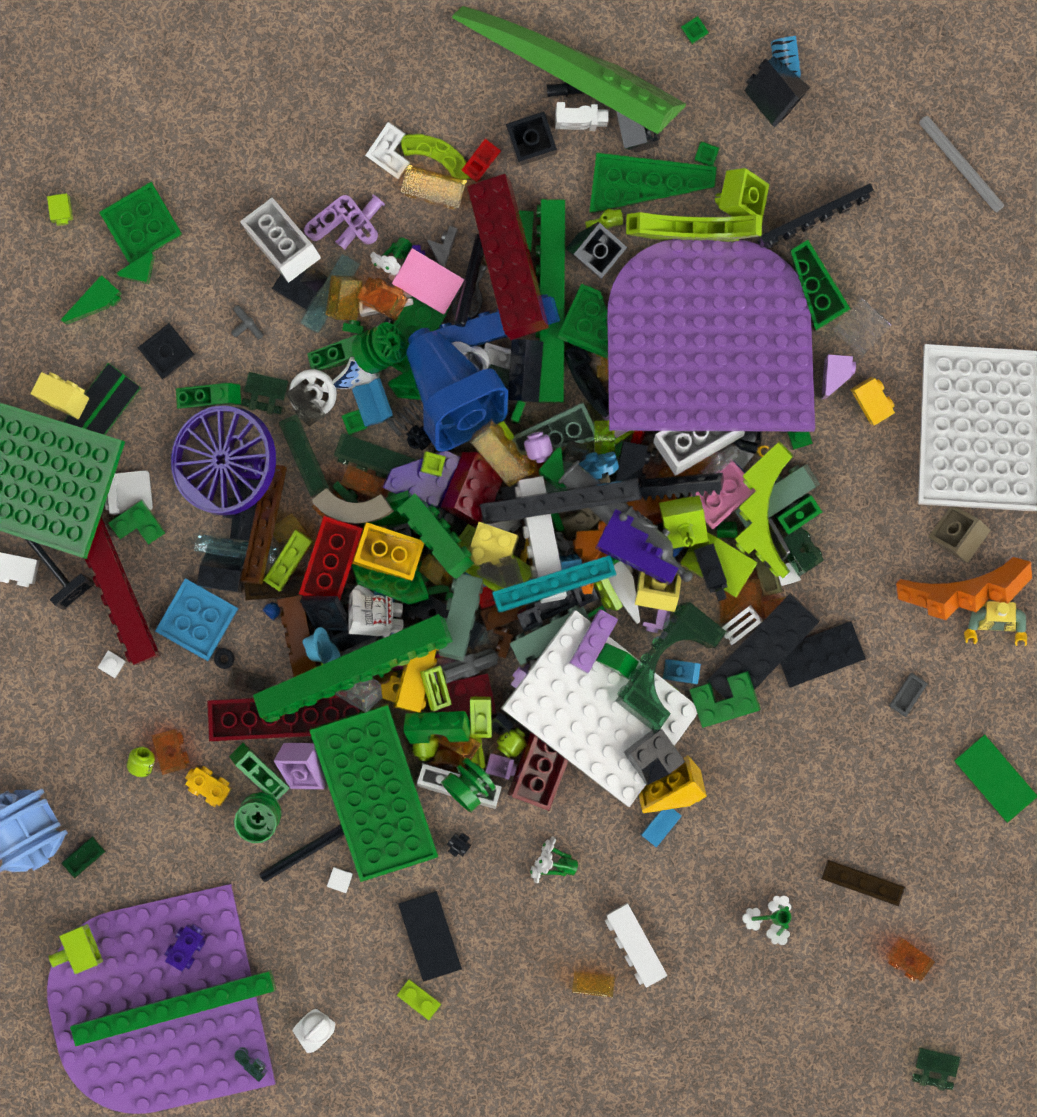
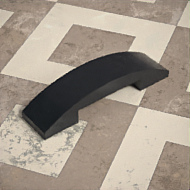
[564,346,609,418]
[516,586,599,632]

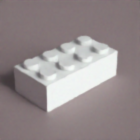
[240,198,321,283]
[653,431,745,476]

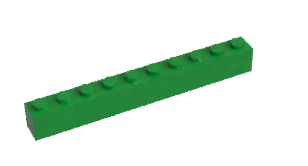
[536,199,565,404]
[253,614,453,722]
[70,969,276,1047]

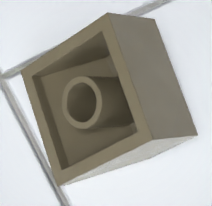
[929,506,991,563]

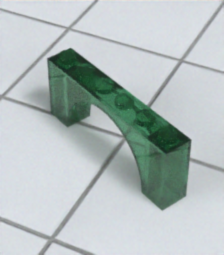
[615,602,727,730]

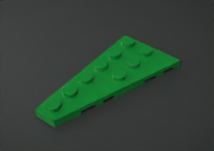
[589,153,717,214]

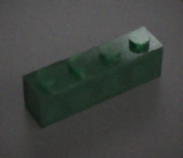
[278,414,331,498]
[334,433,416,479]

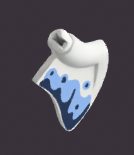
[333,357,380,389]

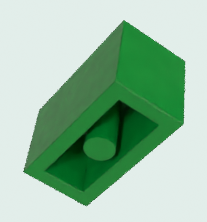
[774,493,822,535]

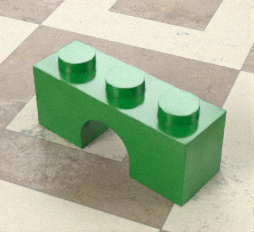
[403,711,471,744]

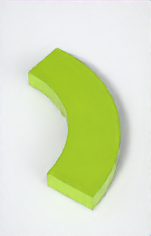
[400,134,471,184]

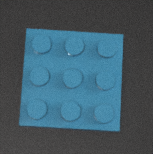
[155,578,239,661]

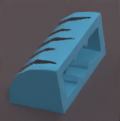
[771,36,801,78]

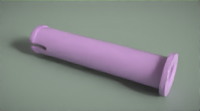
[335,194,385,250]

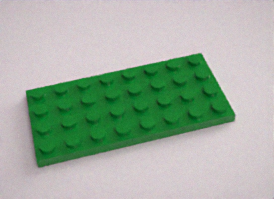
[309,704,438,882]

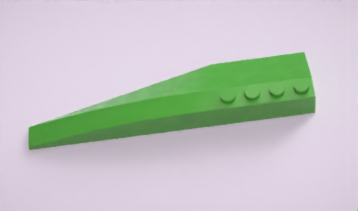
[452,6,686,134]

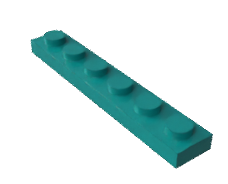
[492,555,617,613]

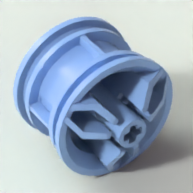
[0,789,68,872]

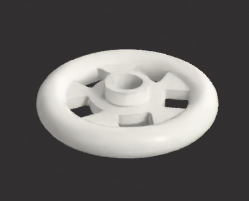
[289,369,337,418]

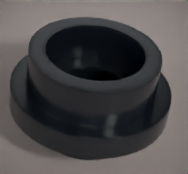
[214,649,235,669]

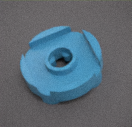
[579,452,619,479]

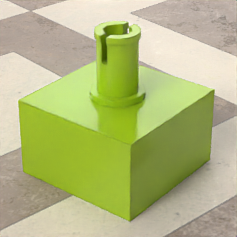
[715,168,769,220]
[659,495,708,549]
[48,924,103,974]

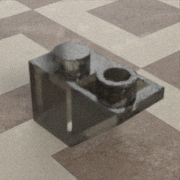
[476,555,523,588]

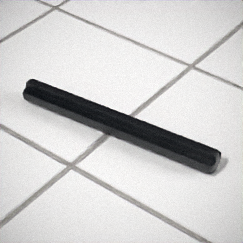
[454,234,484,327]
[259,824,345,882]

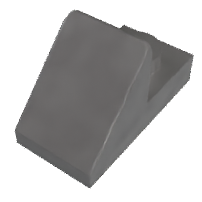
[428,226,458,268]

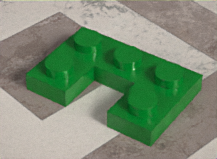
[689,671,761,728]

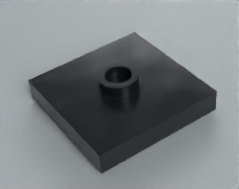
[138,323,195,380]
[300,596,349,630]

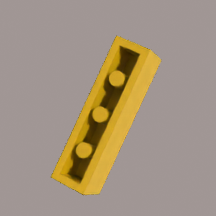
[393,649,439,713]

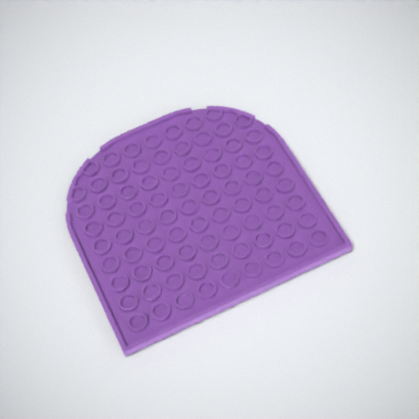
[607,239,815,432]
[47,884,276,1114]

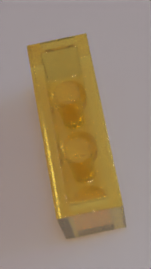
[400,165,467,209]
[471,420,531,487]

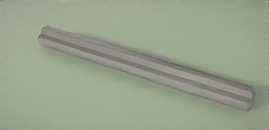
[919,116,1004,212]

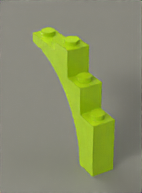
[626,212,762,242]
[735,441,793,578]

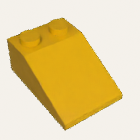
[352,522,424,581]
[639,755,707,813]

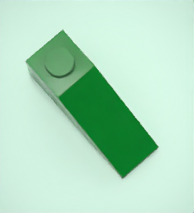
[61,275,122,325]
[229,742,290,800]

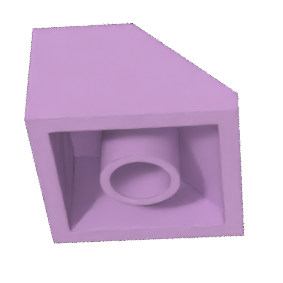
[822,355,856,399]
[274,743,325,789]

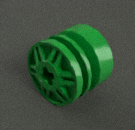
[352,322,407,374]
[441,758,496,813]
[234,792,282,844]

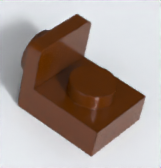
[493,627,514,659]

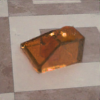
[719,579,761,623]

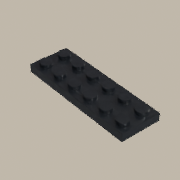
[757,183,874,249]
[707,593,820,699]

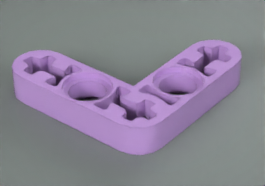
[304,195,378,244]

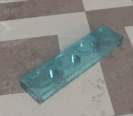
[301,254,360,334]
[194,535,278,564]

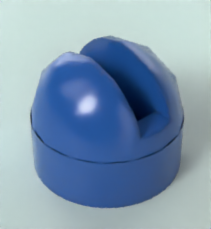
[263,602,281,620]

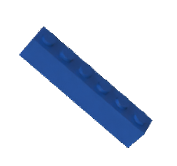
[435,294,560,347]

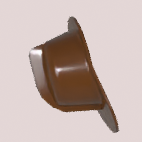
[427,747,467,774]

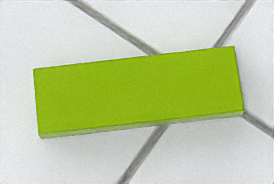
[263,529,314,592]

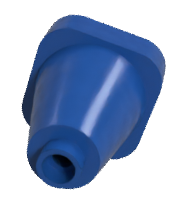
[406,328,508,452]

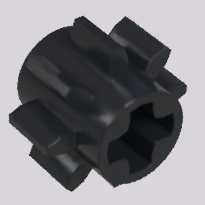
[406,424,431,451]
[446,832,471,857]

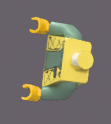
[964,601,1027,646]

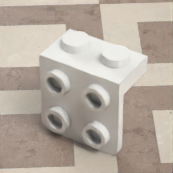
[105,471,153,515]

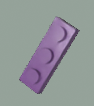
[569,609,618,673]

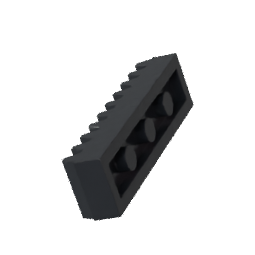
[640,472,724,501]

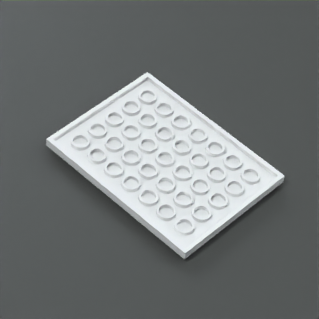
[918,344,1037,511]
[501,610,698,807]

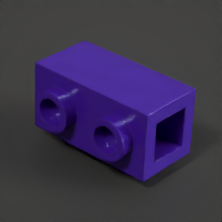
[164,924,206,972]

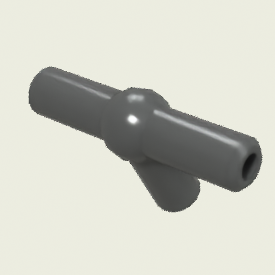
[231,305,264,340]

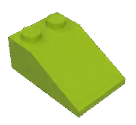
[680,532,757,597]

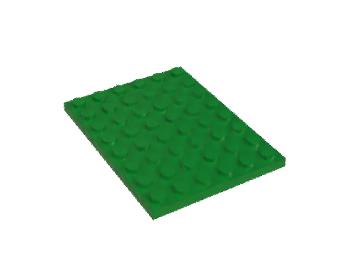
[0,403,125,559]

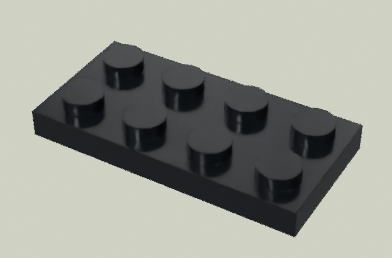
[780,621,866,688]

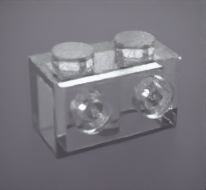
[335,679,382,713]

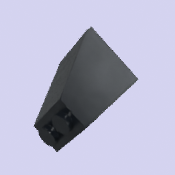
[744,56,810,127]
[197,547,246,593]

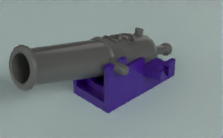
[558,460,693,585]

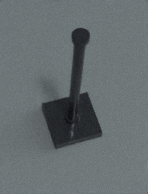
[25,539,95,610]

